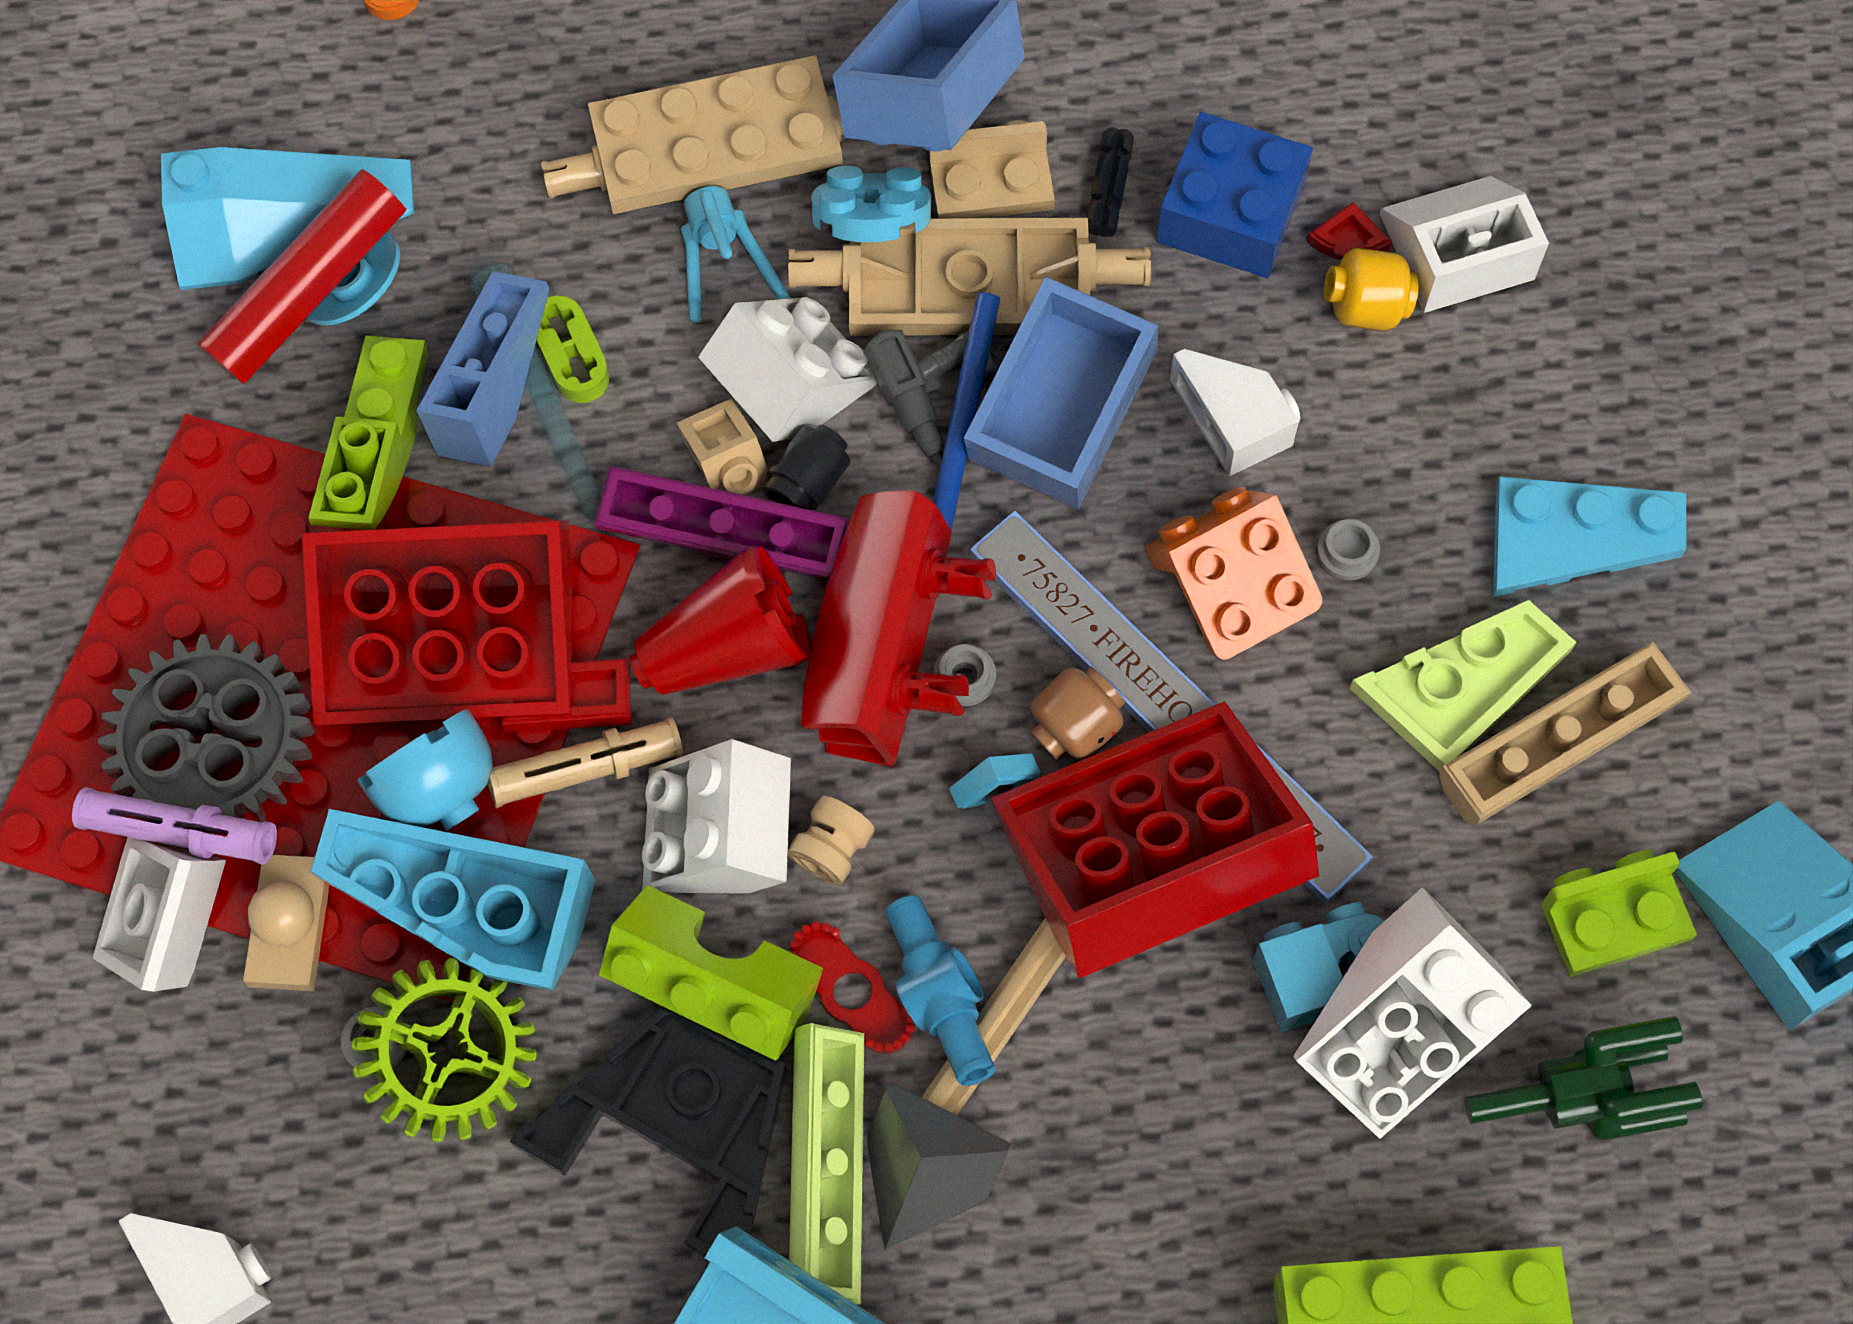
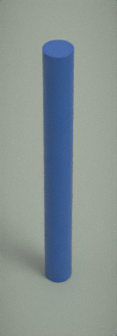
[933,292,1000,531]

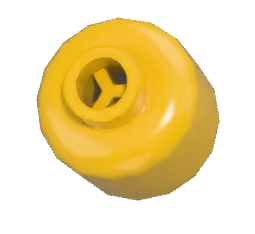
[1324,248,1419,331]

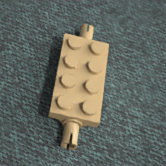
[541,55,844,214]
[788,218,1151,336]

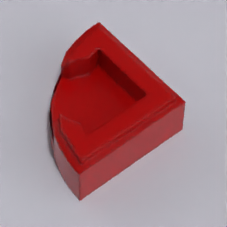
[1306,202,1392,260]

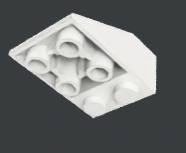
[1294,888,1532,1138]

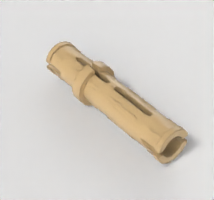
[488,717,683,808]

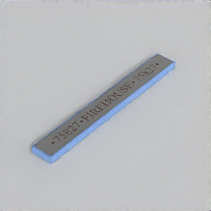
[970,511,1373,905]

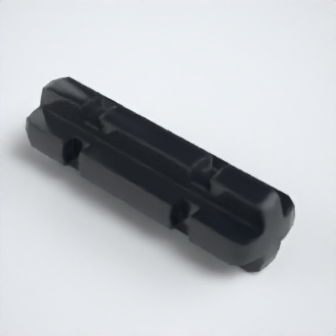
[1086,127,1134,237]

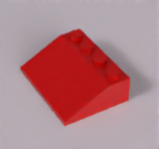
[302,520,572,726]
[991,701,1320,979]

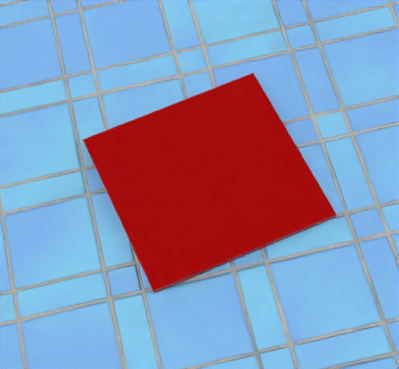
[0,413,641,1003]

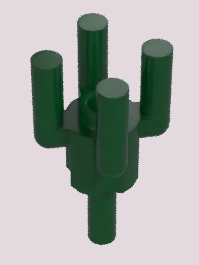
[1465,1016,1702,1140]

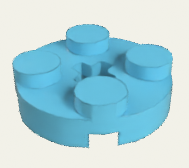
[811,166,931,242]

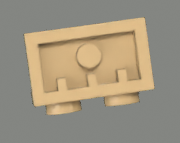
[929,120,1055,219]

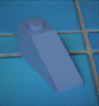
[416,271,549,467]

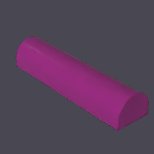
[594,466,850,581]

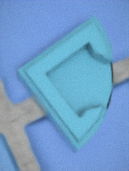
[949,754,1041,809]

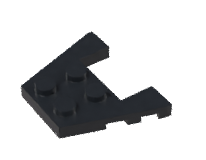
[510,1006,787,1257]

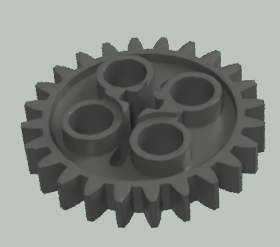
[98,634,315,835]

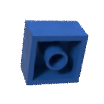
[1156,111,1313,278]

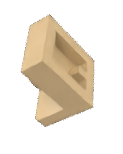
[677,398,769,495]

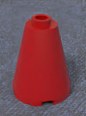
[629,545,812,695]

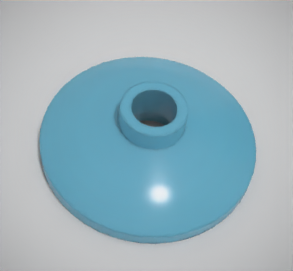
[306,231,400,326]

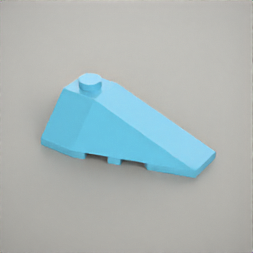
[161,147,414,290]
[311,809,596,991]

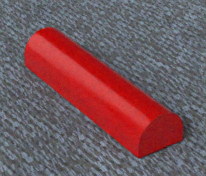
[197,169,407,384]

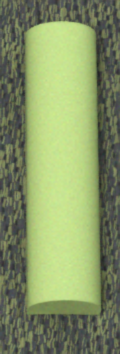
[789,1023,864,1305]

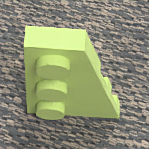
[1349,600,1576,772]

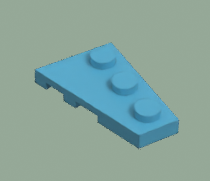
[1493,477,1686,597]

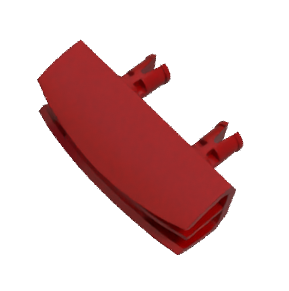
[801,490,996,767]

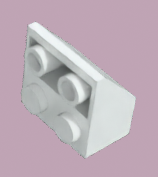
[1379,176,1549,313]
[698,297,878,442]
[642,739,791,893]

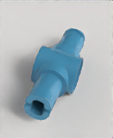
[885,895,996,1086]

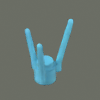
[680,186,791,323]

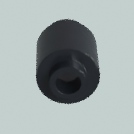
[763,424,851,510]

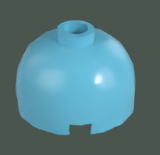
[357,709,493,831]

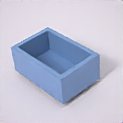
[832,0,1025,151]
[964,276,1158,510]

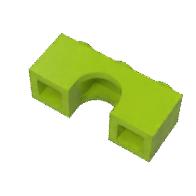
[599,885,823,1061]

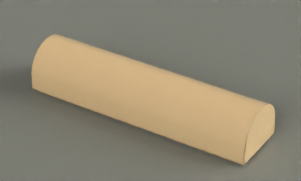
[1439,642,1691,826]

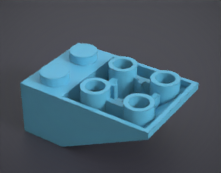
[1675,801,1853,1031]

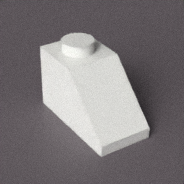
[1170,349,1300,476]
[119,1213,271,1324]

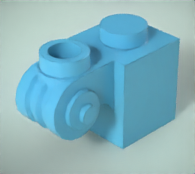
[1253,902,1384,1032]

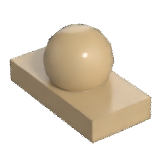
[243,855,330,991]

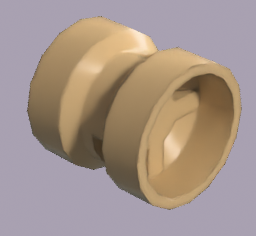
[788,796,875,886]

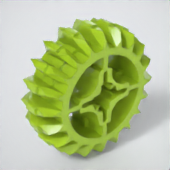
[351,958,537,1143]

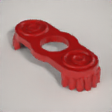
[790,922,915,1054]

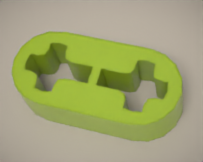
[536,295,610,403]

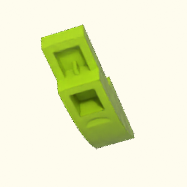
[309,336,429,530]

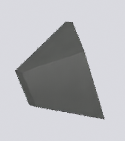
[867,1082,1012,1250]

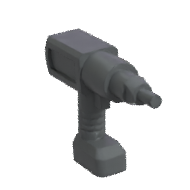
[864,330,997,471]

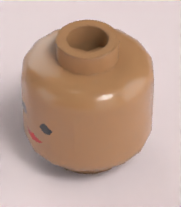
[1030,666,1126,761]

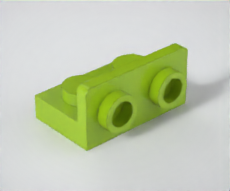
[1541,849,1697,977]

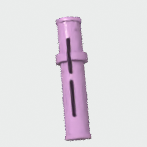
[72,787,277,864]

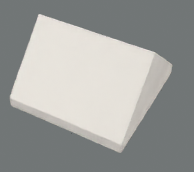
[93,837,226,992]

